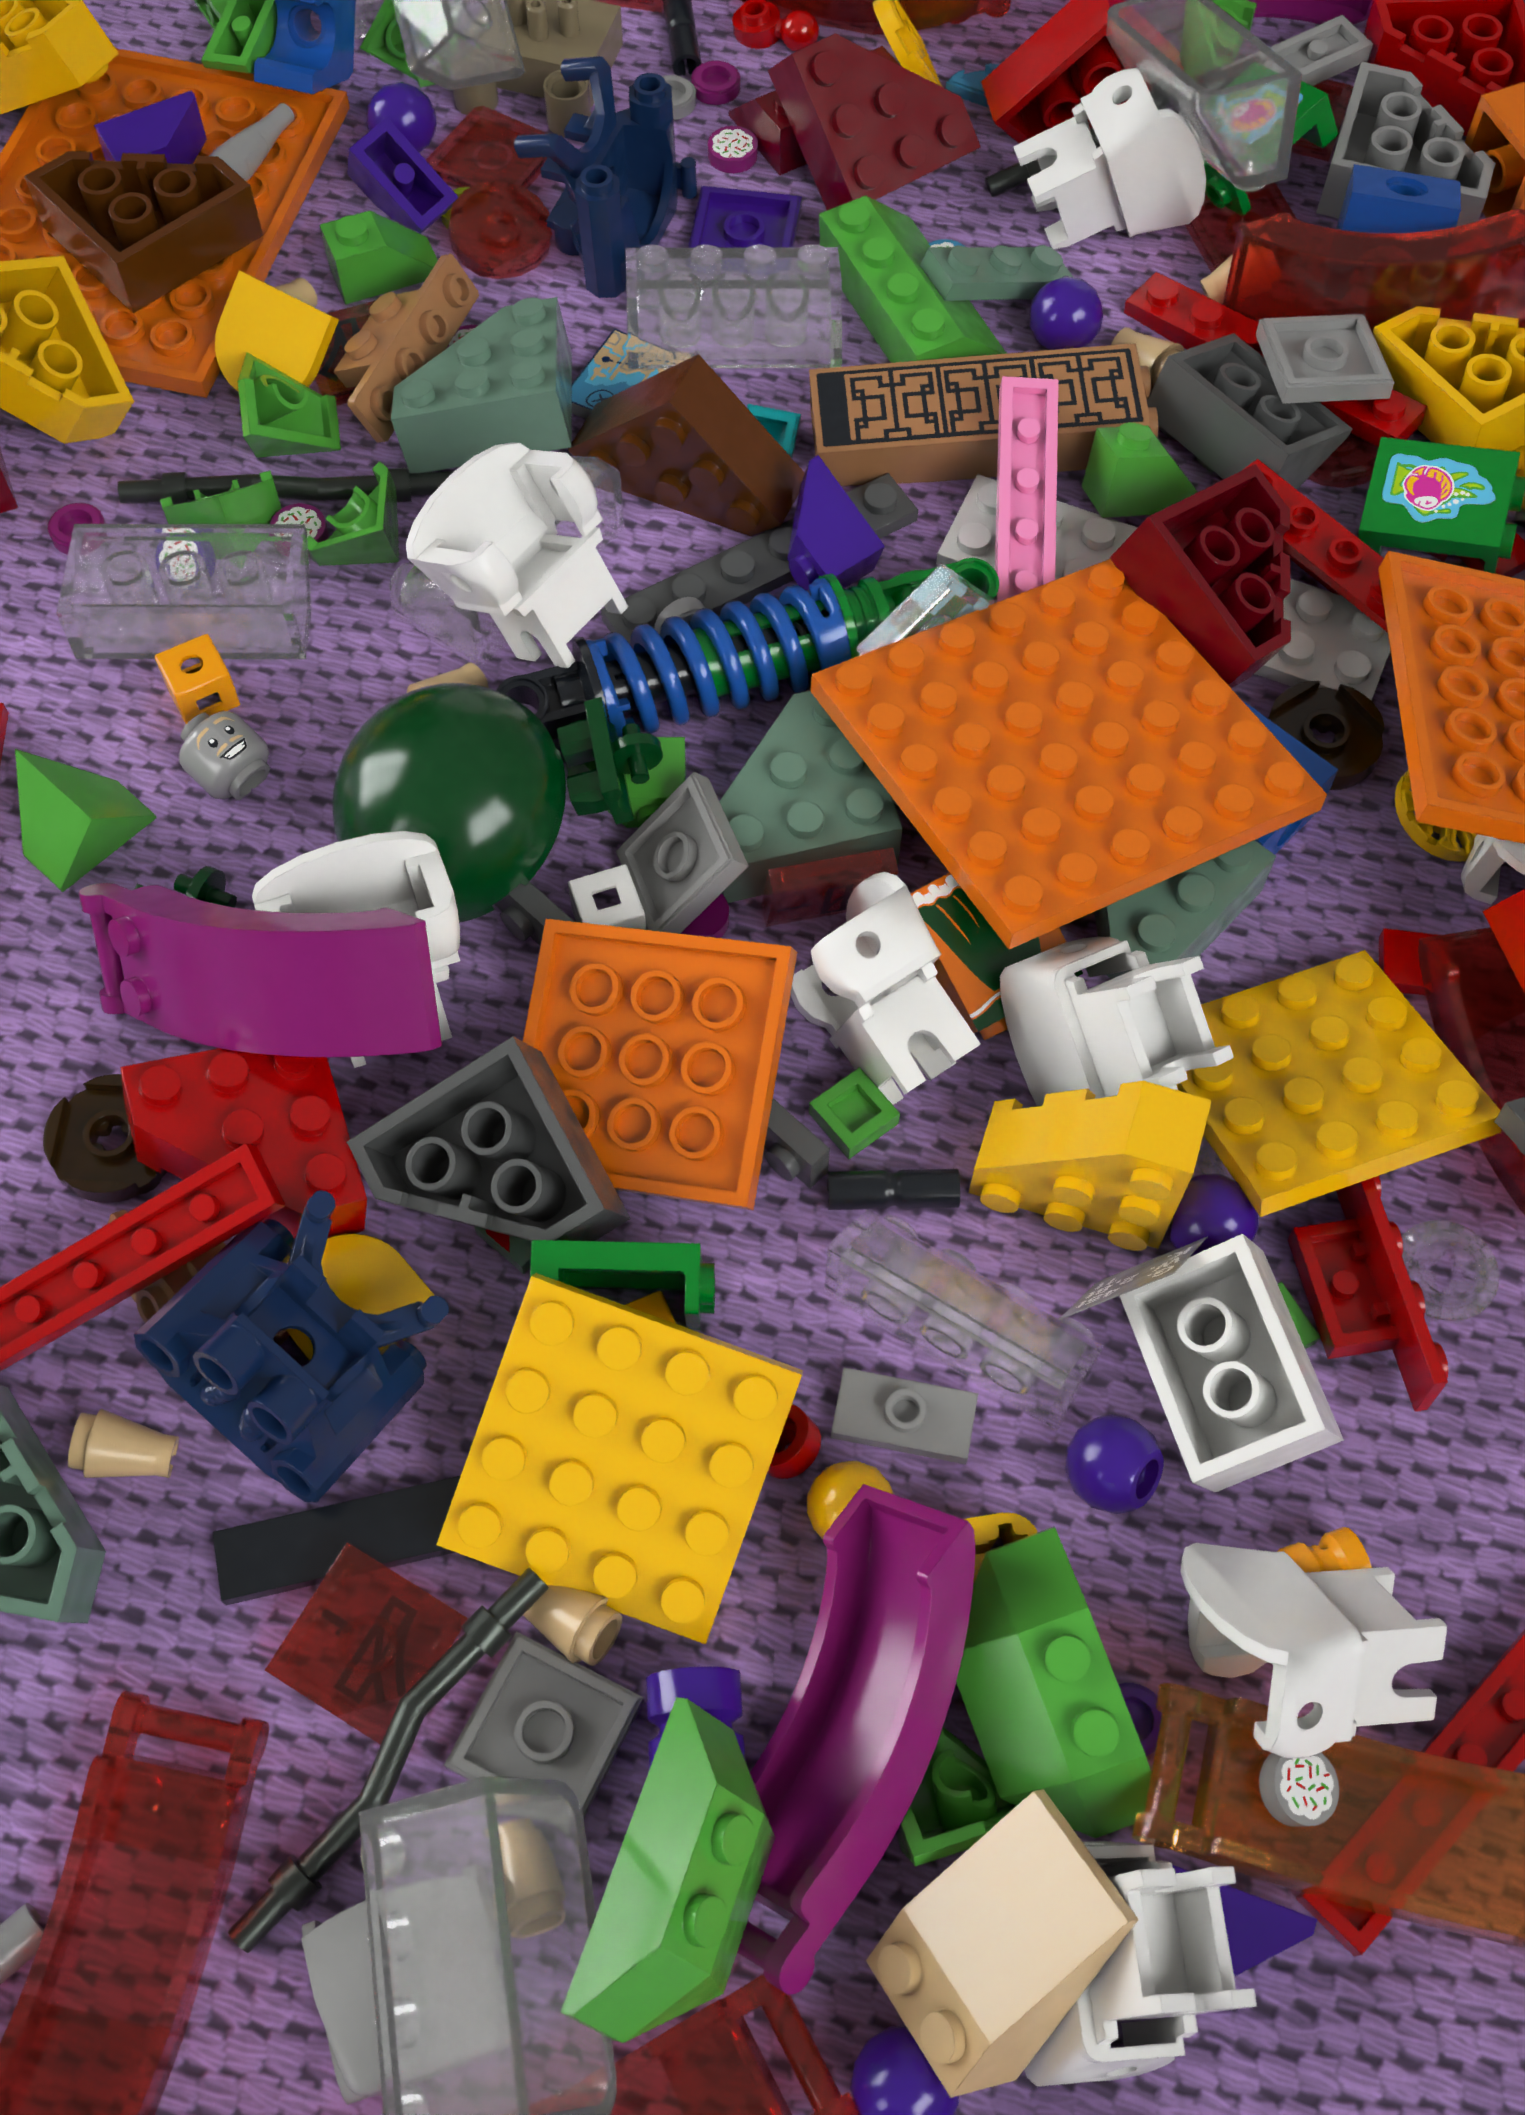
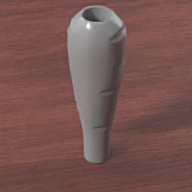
[209,103,295,181]

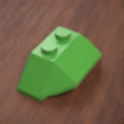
[956,1526,1165,1838]
[560,1697,775,2043]

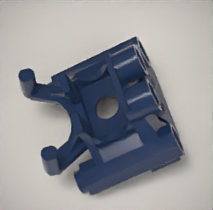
[514,56,697,298]
[134,1190,449,1503]

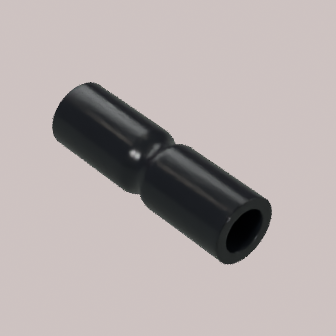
[663,0,702,76]
[827,1169,960,1210]

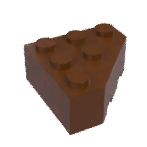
[24,151,263,313]
[567,354,805,536]

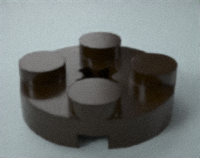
[1268,681,1385,791]
[43,1074,167,1203]

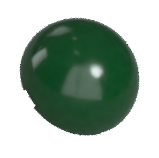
[333,683,566,923]

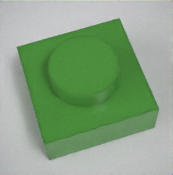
[809,1067,900,1160]

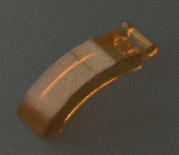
[1132,1683,1525,1948]

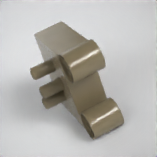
[449,0,623,137]

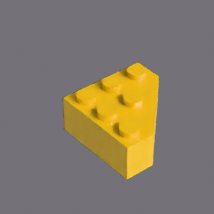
[0,0,119,115]
[0,256,134,444]
[1373,306,1525,451]
[968,1081,1212,1251]

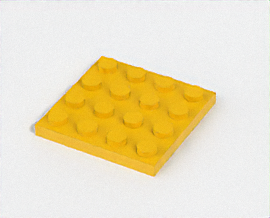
[1177,950,1501,1217]
[436,1273,803,1645]

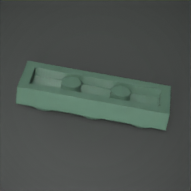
[920,245,1073,301]

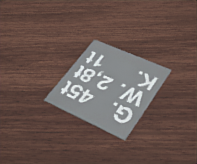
[1058,1237,1207,1320]

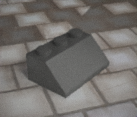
[1147,333,1352,489]

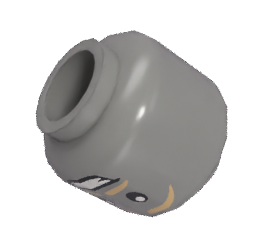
[179,711,270,800]

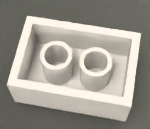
[1120,1234,1344,1492]

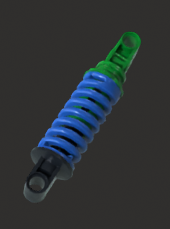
[496,558,999,740]

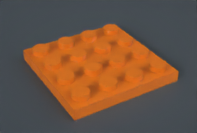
[523,919,798,1211]

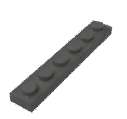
[601,473,918,644]

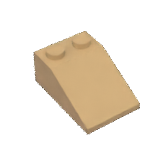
[866,1789,1139,2098]

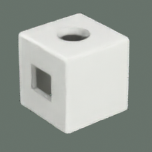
[568,864,647,930]

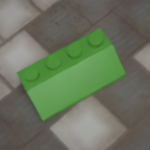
[819,196,1006,363]

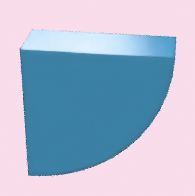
[945,64,999,108]

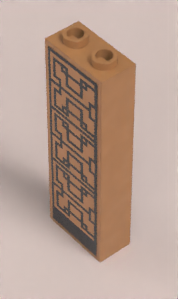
[809,343,1158,486]

